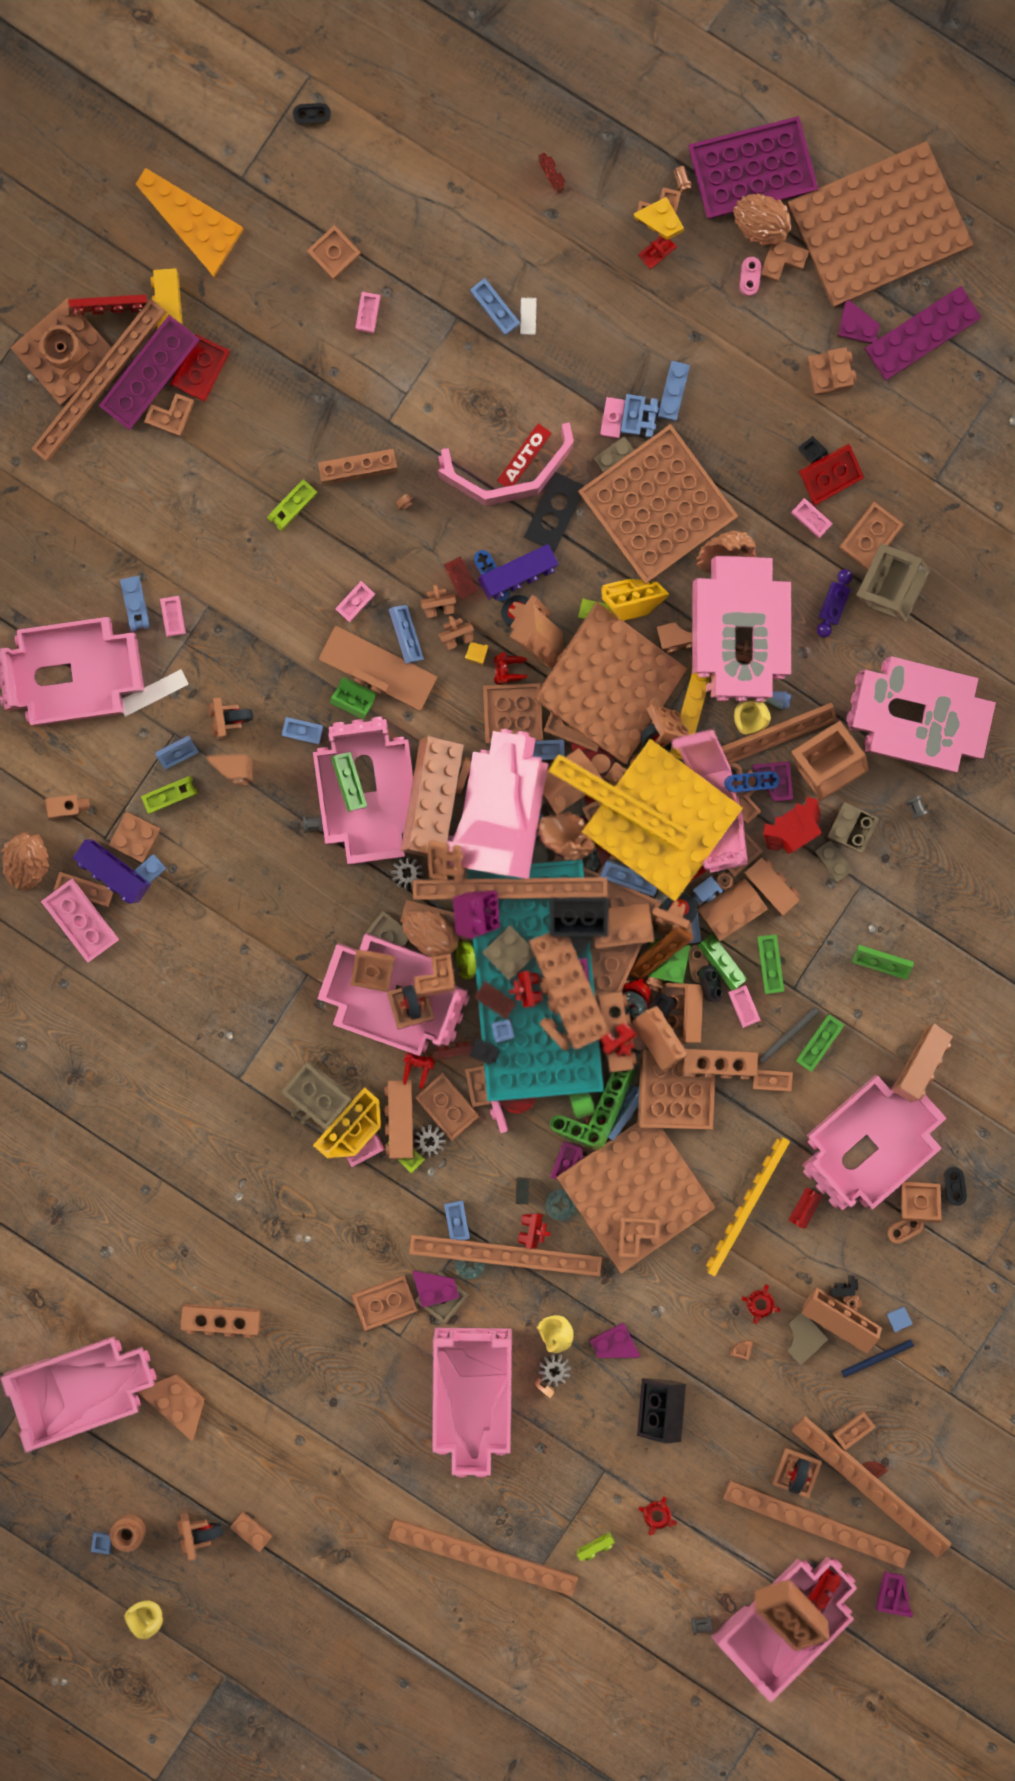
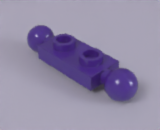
[817,569,853,638]

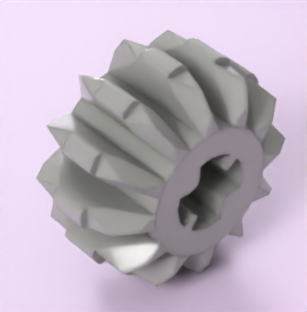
[391,857,424,889]
[413,1125,446,1158]
[538,1353,571,1387]

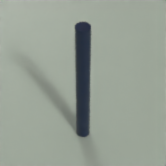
[841,1339,914,1378]

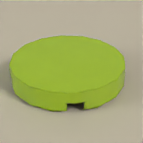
[455,941,476,980]

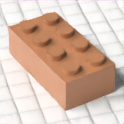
[755,1579,829,1651]

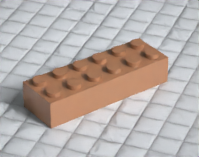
[401,736,464,857]

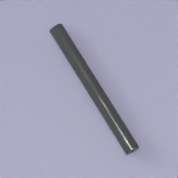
[758,1007,820,1064]

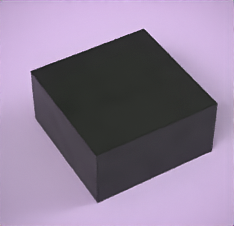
[516,1177,529,1204]

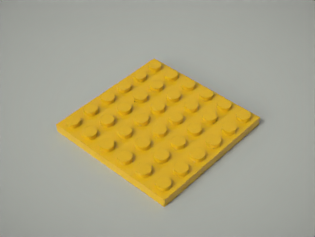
[582,739,743,901]

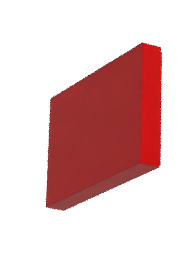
[170,334,230,403]
[798,444,864,506]

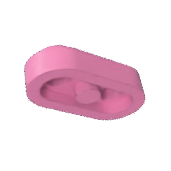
[739,257,761,297]

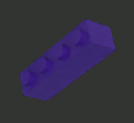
[478,544,559,600]
[73,839,151,904]

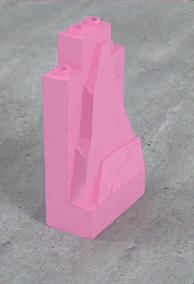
[447,729,548,879]
[433,1328,512,1478]
[1,1336,157,1452]
[711,1557,857,1702]

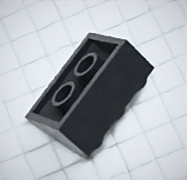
[550,897,609,937]
[637,1378,686,1444]

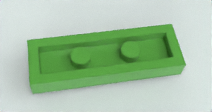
[331,752,367,812]
[697,933,747,991]
[757,934,784,994]
[852,945,914,980]
[795,1014,844,1072]

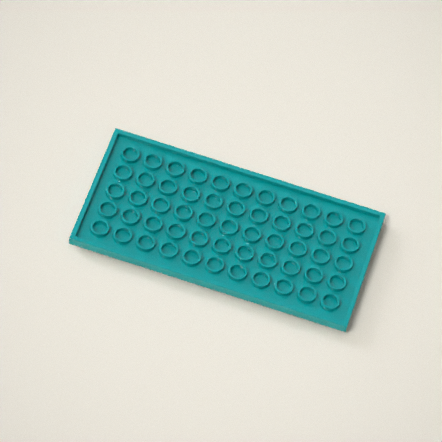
[467,859,603,1102]

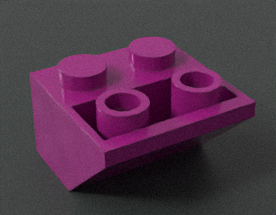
[453,890,500,939]

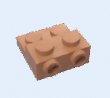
[807,347,856,395]

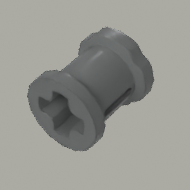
[905,795,929,819]
[303,815,323,833]
[691,1616,713,1636]

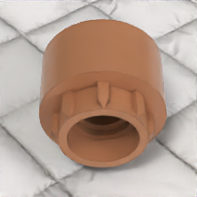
[110,1514,146,1552]

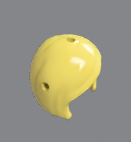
[734,699,771,735]
[536,1315,573,1353]
[125,1600,163,1639]

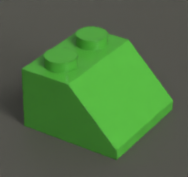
[647,939,690,984]

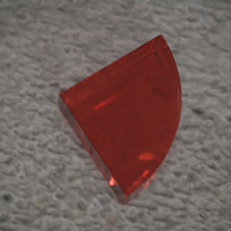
[861,1461,888,1478]

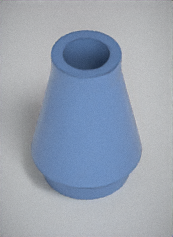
[766,691,792,710]

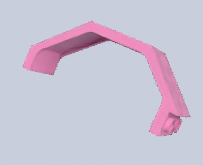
[438,422,574,506]
[672,729,747,873]

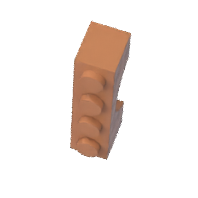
[657,622,738,654]

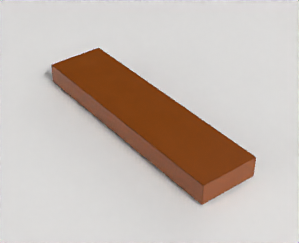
[629,926,693,980]

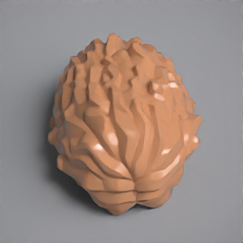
[733,193,791,246]
[696,531,757,574]
[537,811,595,861]
[1,831,49,891]
[401,910,460,958]

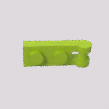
[267,479,318,531]
[141,776,198,814]

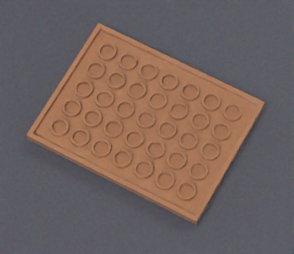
[787,141,973,308]

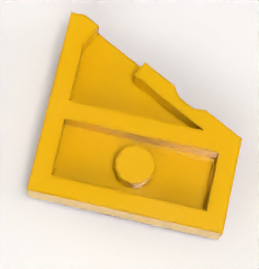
[634,197,684,240]

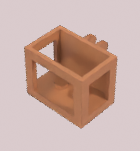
[791,721,869,801]

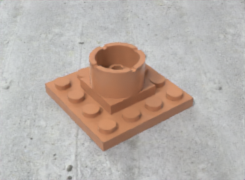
[10,298,111,406]

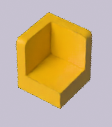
[465,642,489,666]

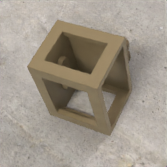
[856,544,930,622]
[281,1060,353,1130]

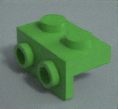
[329,677,377,720]

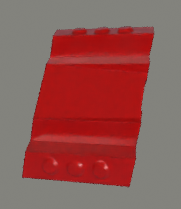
[763,797,822,854]

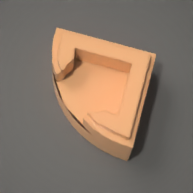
[535,1378,554,1398]

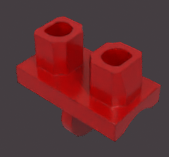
[638,236,677,270]
[509,971,543,1008]
[601,1022,638,1057]
[518,1213,551,1249]

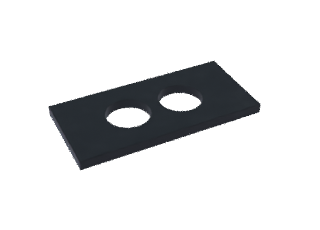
[524,472,584,552]

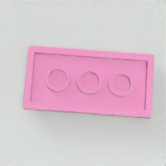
[41,878,119,963]

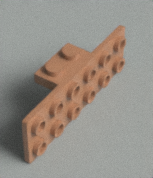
[319,626,437,711]
[529,933,609,1049]

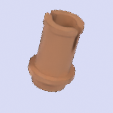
[673,166,692,193]

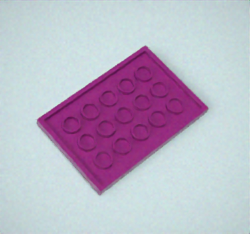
[688,116,818,220]

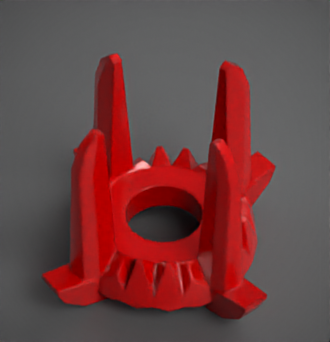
[493,652,528,685]
[403,1052,435,1089]
[741,1284,781,1324]
[638,1496,677,1536]

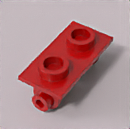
[788,1187,823,1230]
[807,1568,842,1611]

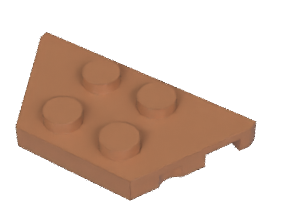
[137,1373,205,1441]

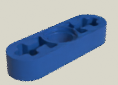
[474,550,510,602]
[724,771,780,792]

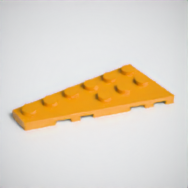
[136,168,244,277]

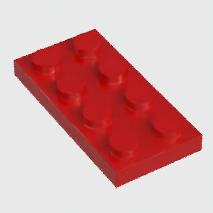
[68,294,147,316]

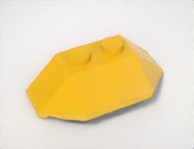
[601,579,669,621]
[313,1087,381,1158]

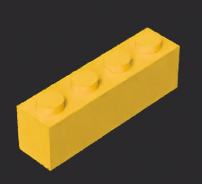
[150,268,182,329]

